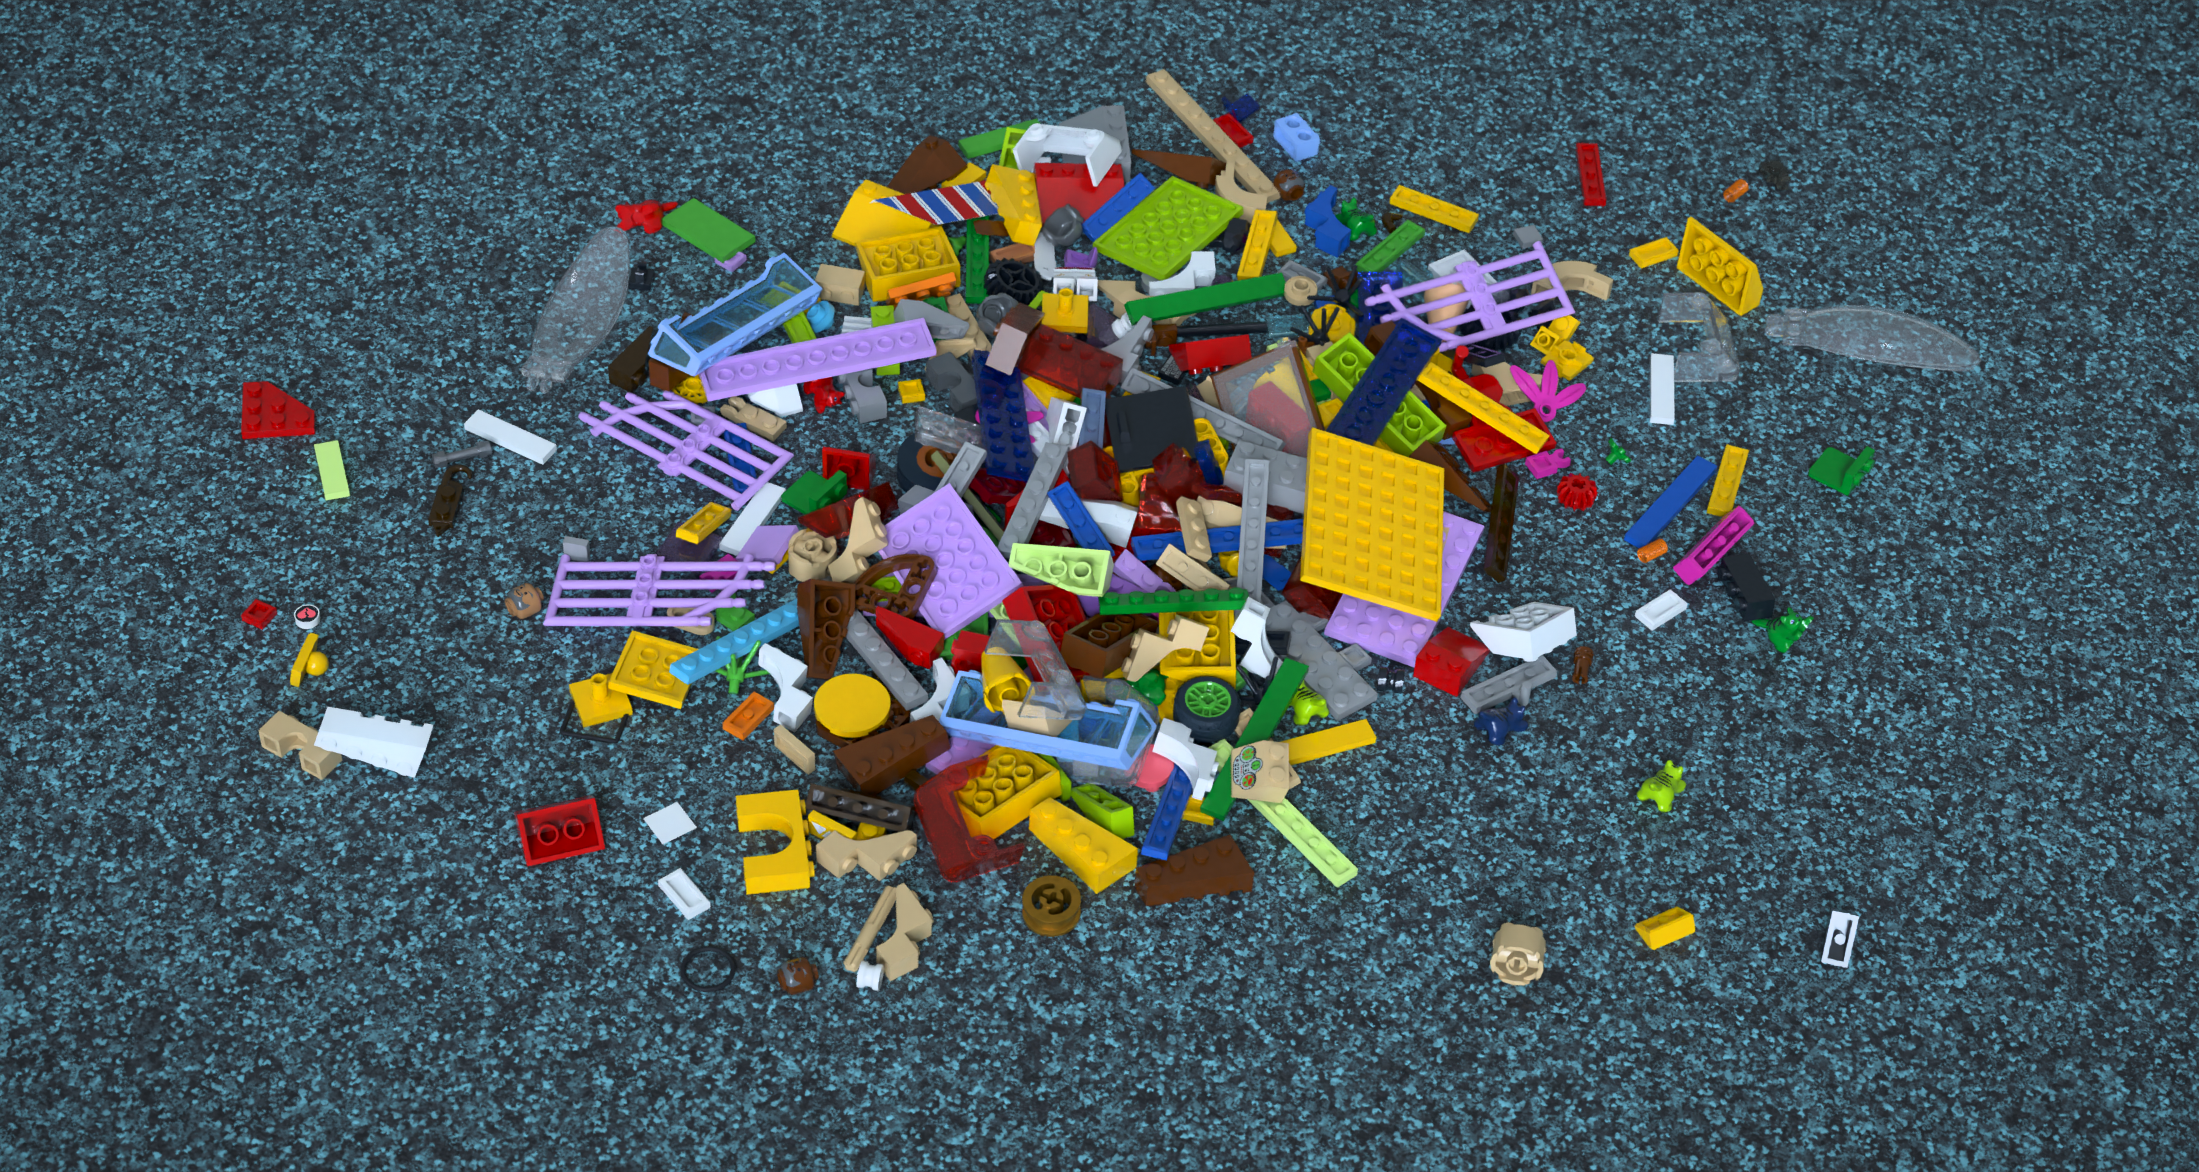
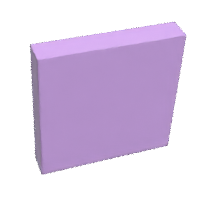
[735,525,799,565]

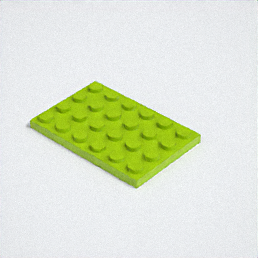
[1093,176,1243,281]

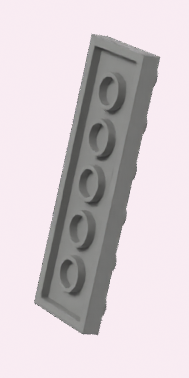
[1266,601,1378,721]

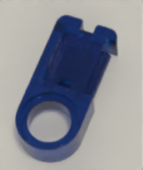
[1194,439,1224,489]

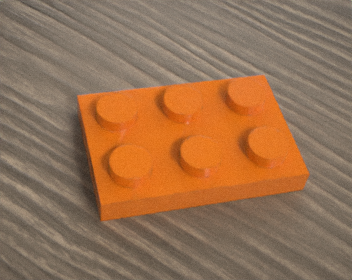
[886,272,956,310]

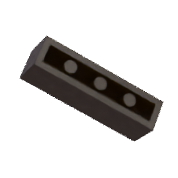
[805,782,917,832]

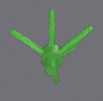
[715,636,770,694]

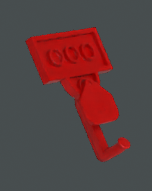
[1451,345,1557,473]

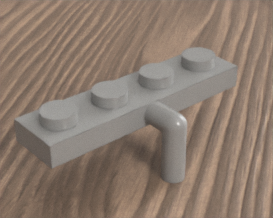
[1461,655,1557,714]

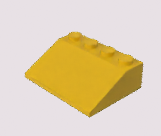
[832,179,942,247]
[1676,216,1763,316]
[855,226,960,302]
[1159,610,1236,689]
[930,745,1062,846]

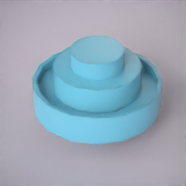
[806,300,835,333]

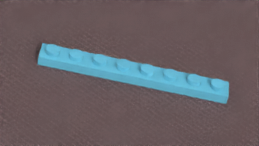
[669,599,799,685]

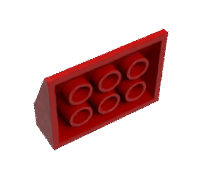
[1033,163,1124,227]
[1002,585,1091,691]

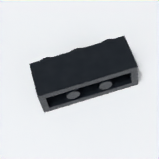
[1717,553,1775,621]

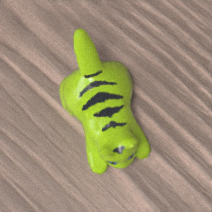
[1289,680,1329,726]
[1637,760,1686,813]

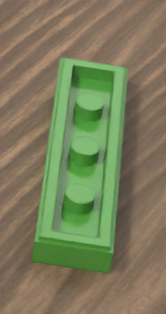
[958,118,1040,159]
[1355,220,1426,278]

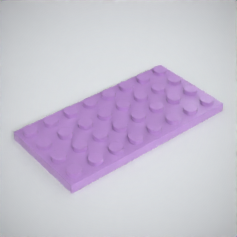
[1324,511,1484,668]

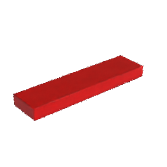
[1575,143,1606,206]

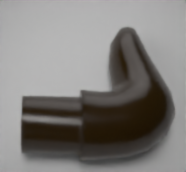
[1381,212,1403,234]

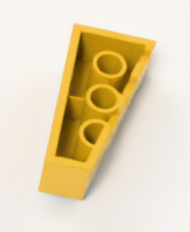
[985,164,1042,246]
[1029,797,1138,894]

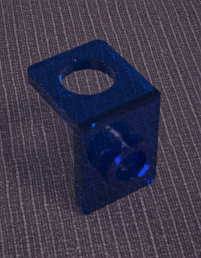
[1222,93,1260,123]

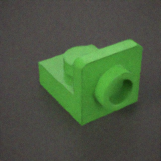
[716,593,755,631]

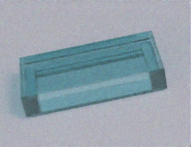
[1264,314,1309,339]

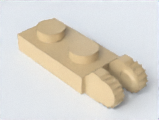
[720,396,787,442]

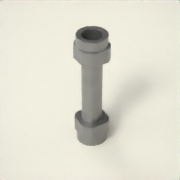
[432,441,492,468]

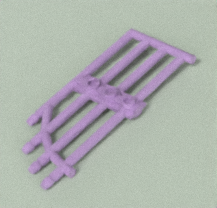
[1365,241,1575,352]
[578,390,794,511]
[543,554,776,626]

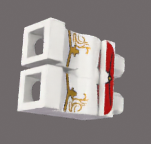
[1053,267,1098,301]

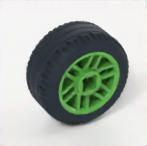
[1173,676,1241,743]

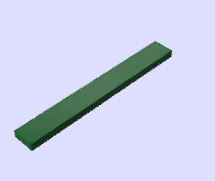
[1124,273,1286,325]
[1200,658,1309,821]

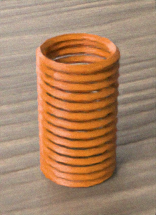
[1723,179,1749,203]
[1637,538,1668,563]

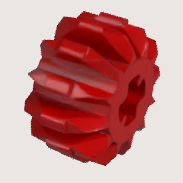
[1556,472,1598,512]

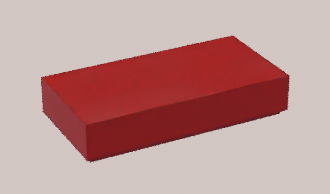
[1213,113,1254,148]

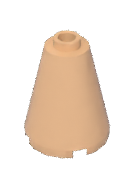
[1424,282,1469,342]

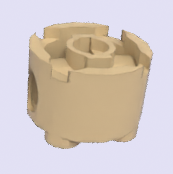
[788,528,837,582]
[1490,923,1546,985]

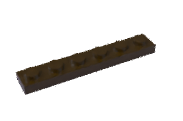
[1484,464,1519,583]

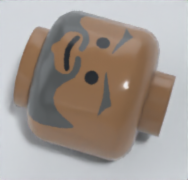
[505,583,544,619]

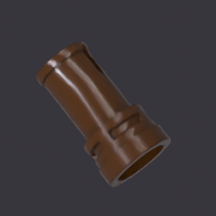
[1572,646,1594,684]

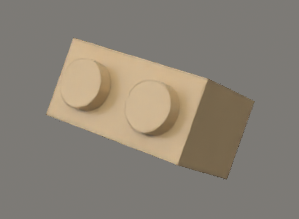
[815,264,865,306]

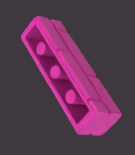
[1673,506,1755,585]

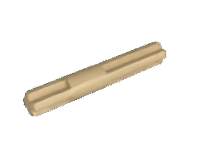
[844,886,896,972]

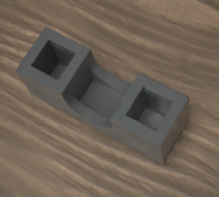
[926,352,987,412]

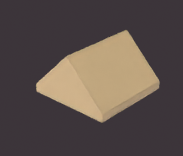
[1002,699,1073,737]

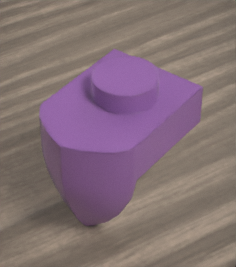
[1064,247,1098,268]

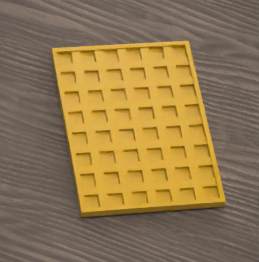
[1300,427,1444,622]

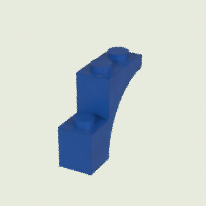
[1304,185,1351,258]

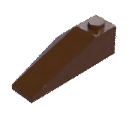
[1409,440,1492,513]
[797,579,855,680]

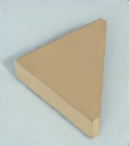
[1097,280,1135,302]
[925,338,977,371]

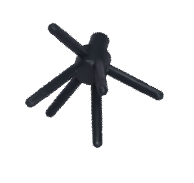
[1307,265,1364,317]
[1286,305,1339,346]
[1236,657,1278,705]

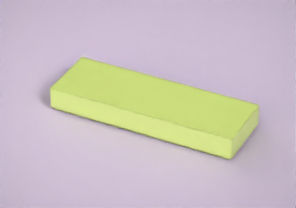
[314,440,350,500]

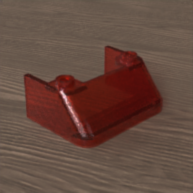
[913,754,1025,882]

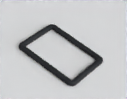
[560,701,629,744]

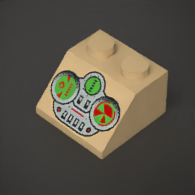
[1231,740,1289,803]

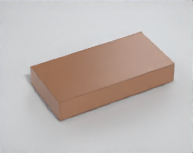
[989,243,1035,264]

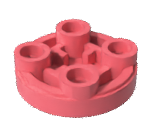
[1123,744,1174,792]

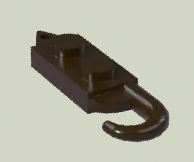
[428,464,472,537]

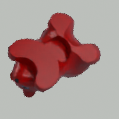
[615,199,678,234]
[803,376,845,414]

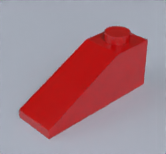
[876,606,944,670]

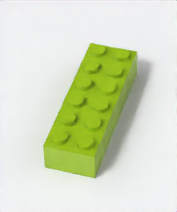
[1313,332,1446,457]

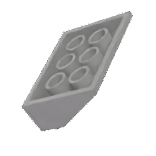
[1059,105,1131,182]

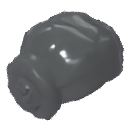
[1040,204,1084,247]
[976,293,1019,337]

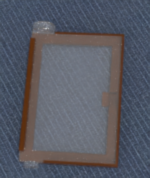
[1210,337,1326,459]

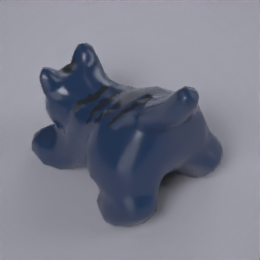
[1474,697,1528,746]

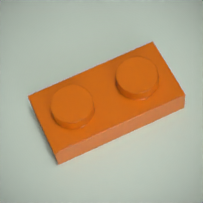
[722,692,774,741]

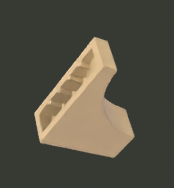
[1471,362,1559,406]

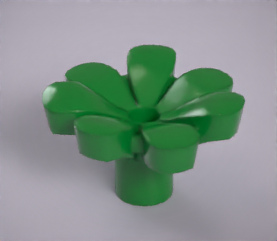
[1605,438,1631,465]

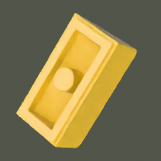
[1634,906,1695,950]

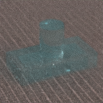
[1393,259,1433,302]

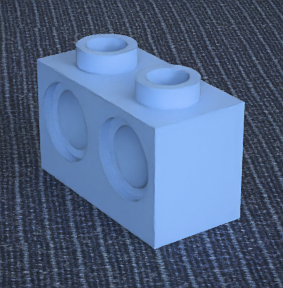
[1273,113,1320,162]

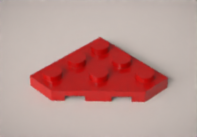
[241,381,316,439]

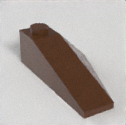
[887,135,968,194]
[1131,149,1226,189]

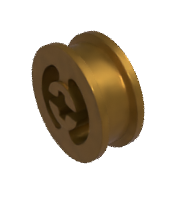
[1022,876,1081,937]

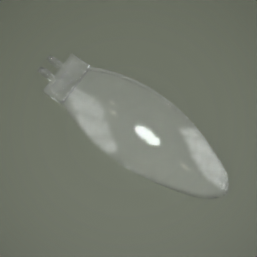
[521,227,630,393]
[1765,305,1981,371]

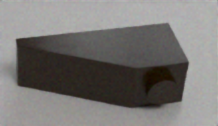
[608,326,654,393]

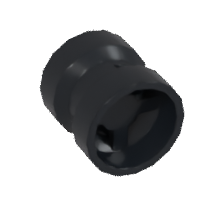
[1377,666,1405,694]

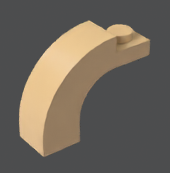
[1215,162,1267,224]
[1531,261,1614,301]

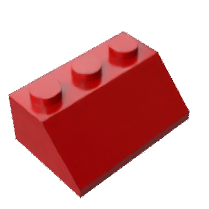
[1168,334,1252,375]
[514,795,605,866]

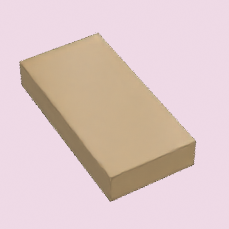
[774,724,815,775]

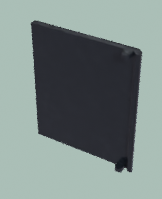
[1105,387,1203,474]

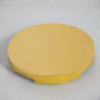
[814,674,890,738]

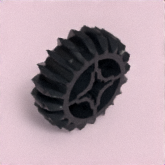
[983,258,1044,306]
[1460,301,1522,352]

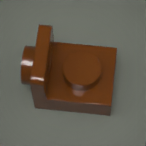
[1323,266,1358,293]
[1145,324,1177,356]

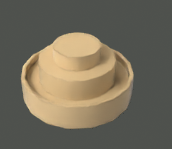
[1284,276,1317,306]

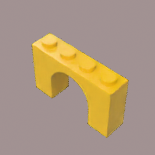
[736,789,815,895]

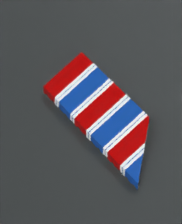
[869,180,998,225]

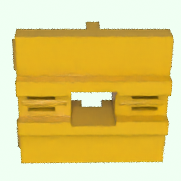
[1541,340,1594,381]

